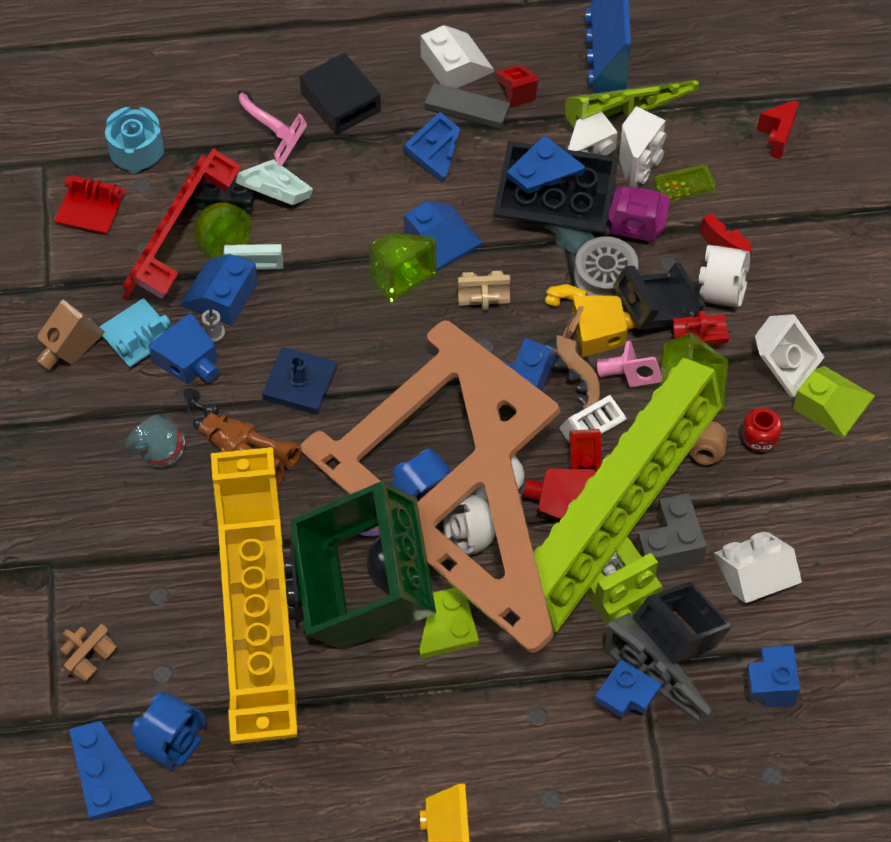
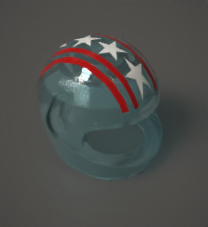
[124,414,185,467]

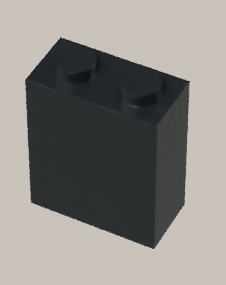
[299,52,381,135]

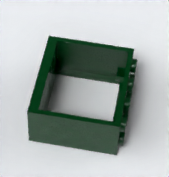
[290,481,436,650]

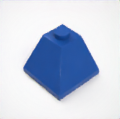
[404,201,483,272]

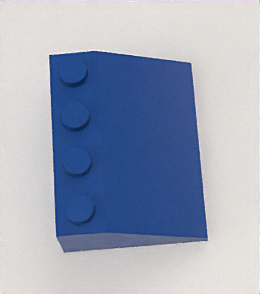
[585,0,631,94]

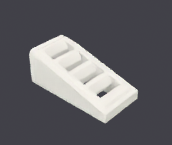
[560,395,627,444]

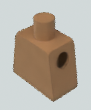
[36,299,105,370]

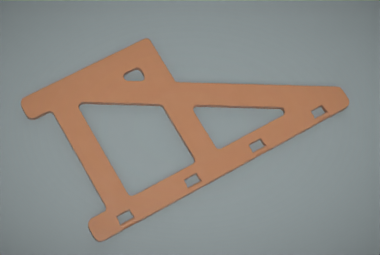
[301,321,560,653]

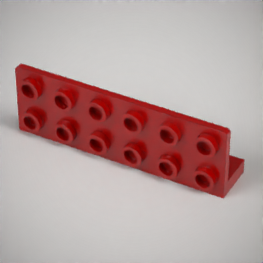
[122,148,241,300]

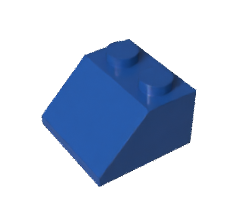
[181,254,258,326]

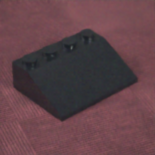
[493,141,619,234]

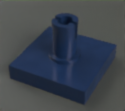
[262,347,338,415]

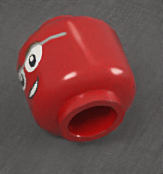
[741,408,783,452]

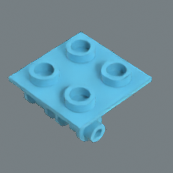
[99,298,171,368]

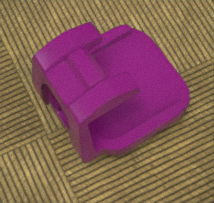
[608,186,670,243]

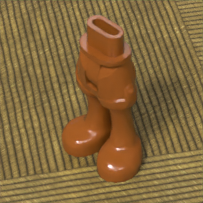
[199,413,302,487]

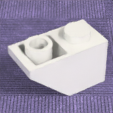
[568,112,618,155]

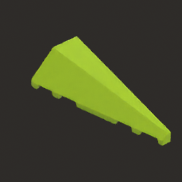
[565,80,699,128]

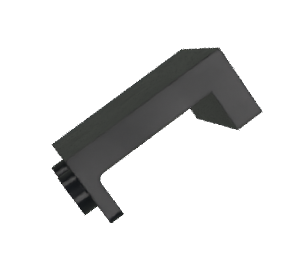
[613,263,705,329]

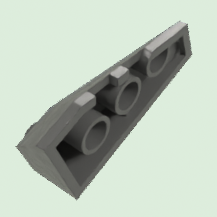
[604,613,712,728]

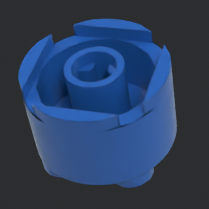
[391,449,452,502]
[131,691,206,770]

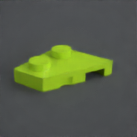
[419,588,479,659]

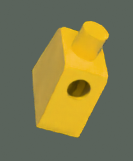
[572,295,637,357]

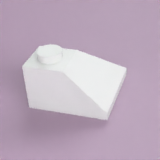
[755,314,824,398]

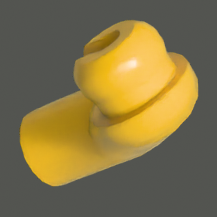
[545,284,588,307]

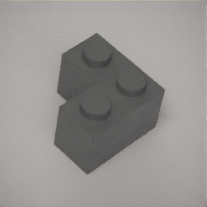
[636,493,707,574]

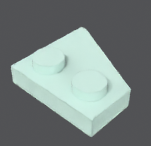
[235,160,313,205]

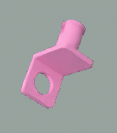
[597,341,662,387]

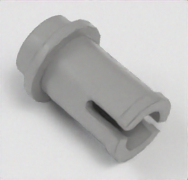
[202,310,225,344]

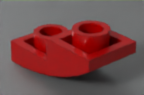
[700,213,752,257]

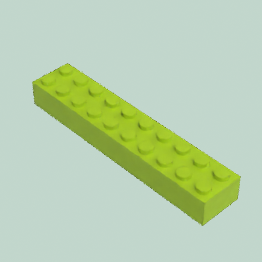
[534,357,722,633]

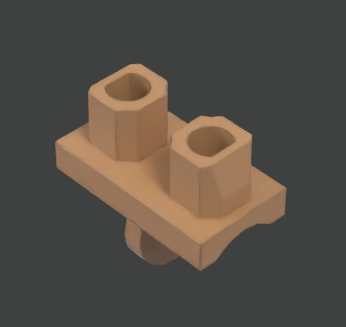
[59,623,117,683]

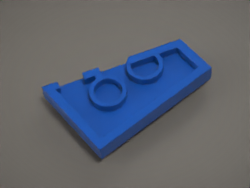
[69,721,154,822]

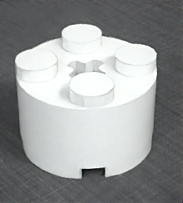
[699,245,750,307]

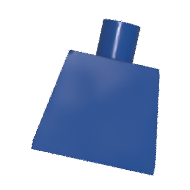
[148,313,219,383]

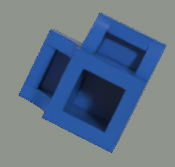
[747,646,801,707]
[594,659,662,718]

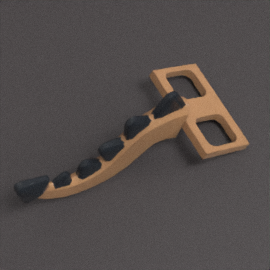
[544,306,600,422]

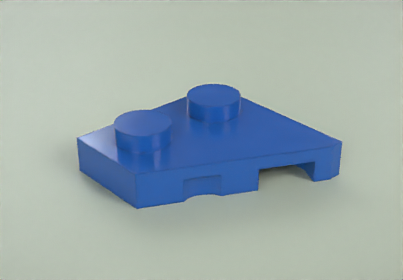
[403,112,460,183]
[507,135,585,194]

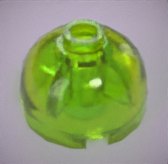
[194,202,252,258]

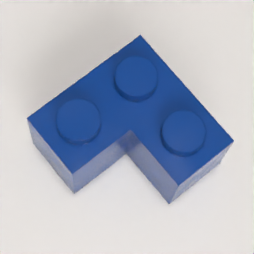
[501,338,558,391]

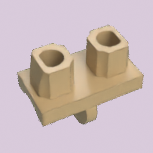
[458,271,510,310]

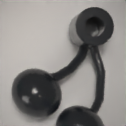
[183,388,219,430]

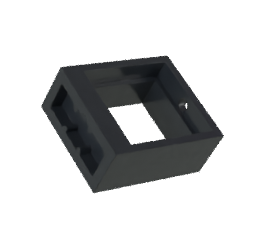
[632,582,732,663]

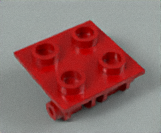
[54,175,126,234]

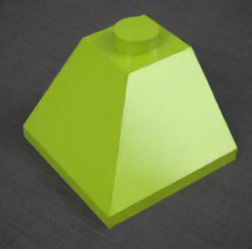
[793,366,875,439]

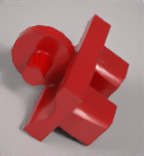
[672,311,729,351]

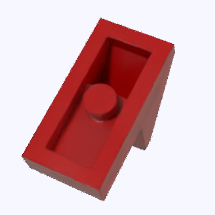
[496,65,538,107]
[757,100,799,160]
[568,429,602,471]

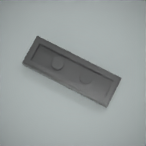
[424,83,510,129]

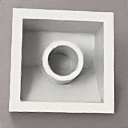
[421,25,494,89]

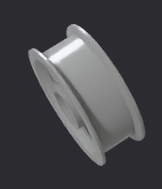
[574,237,638,298]

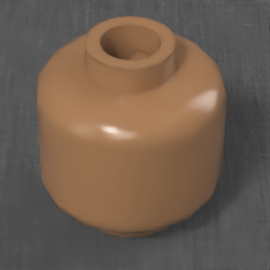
[688,421,728,465]

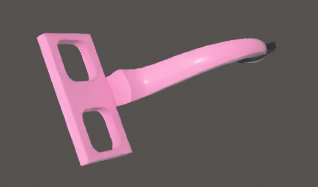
[237,90,307,166]

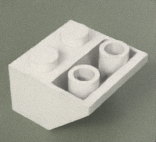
[619,106,667,188]
[714,532,802,603]

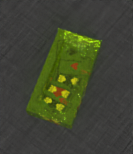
[653,163,716,201]

